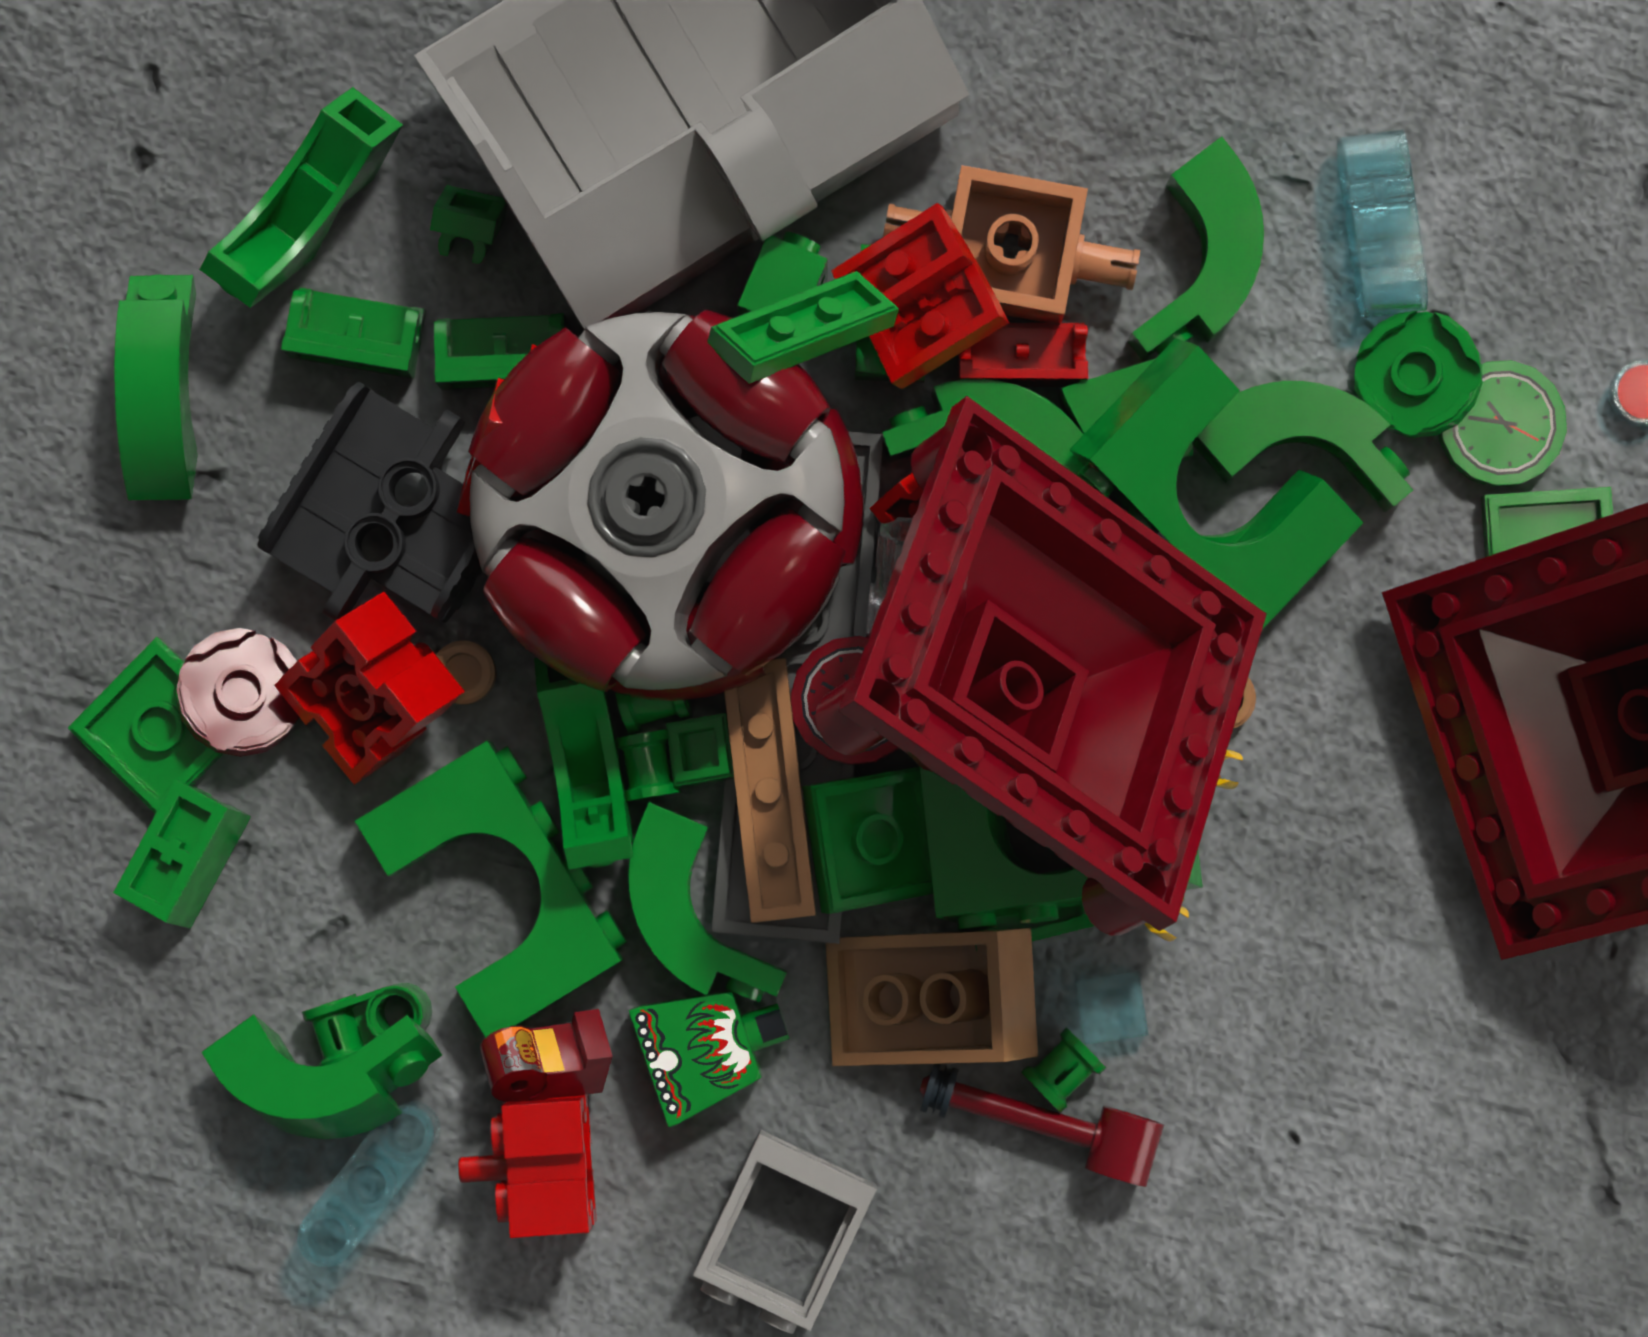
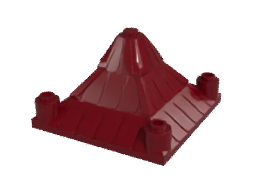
[815,396,1267,936]
[1382,502,1648,960]

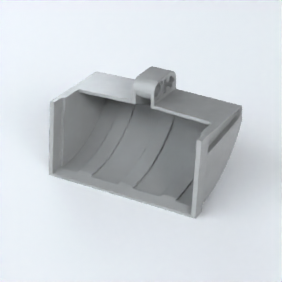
[414,0,970,330]

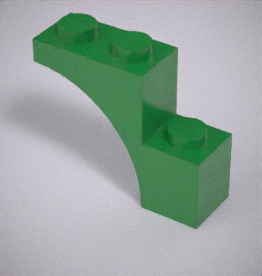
[199,87,403,308]

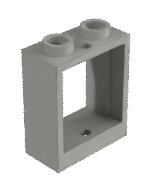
[693,1129,877,1334]

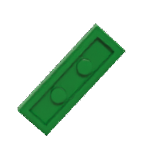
[707,271,899,384]

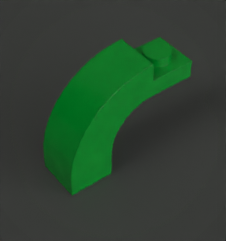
[1127,136,1264,361]
[114,274,198,501]
[881,379,1084,478]
[1192,381,1413,512]
[534,658,633,870]
[628,802,787,1003]
[202,1014,443,1139]

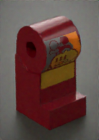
[480,1009,613,1102]

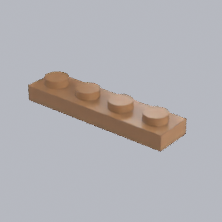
[724,658,816,923]

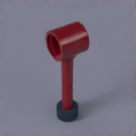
[919,1064,1164,1187]

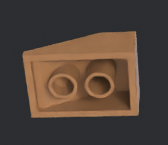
[826,928,1038,1066]

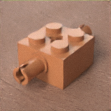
[883,165,1140,325]

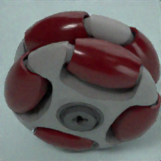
[468,310,863,701]

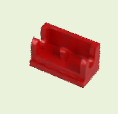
[957,323,1088,387]

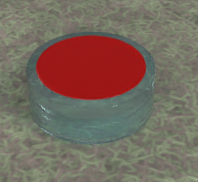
[1608,360,1648,426]

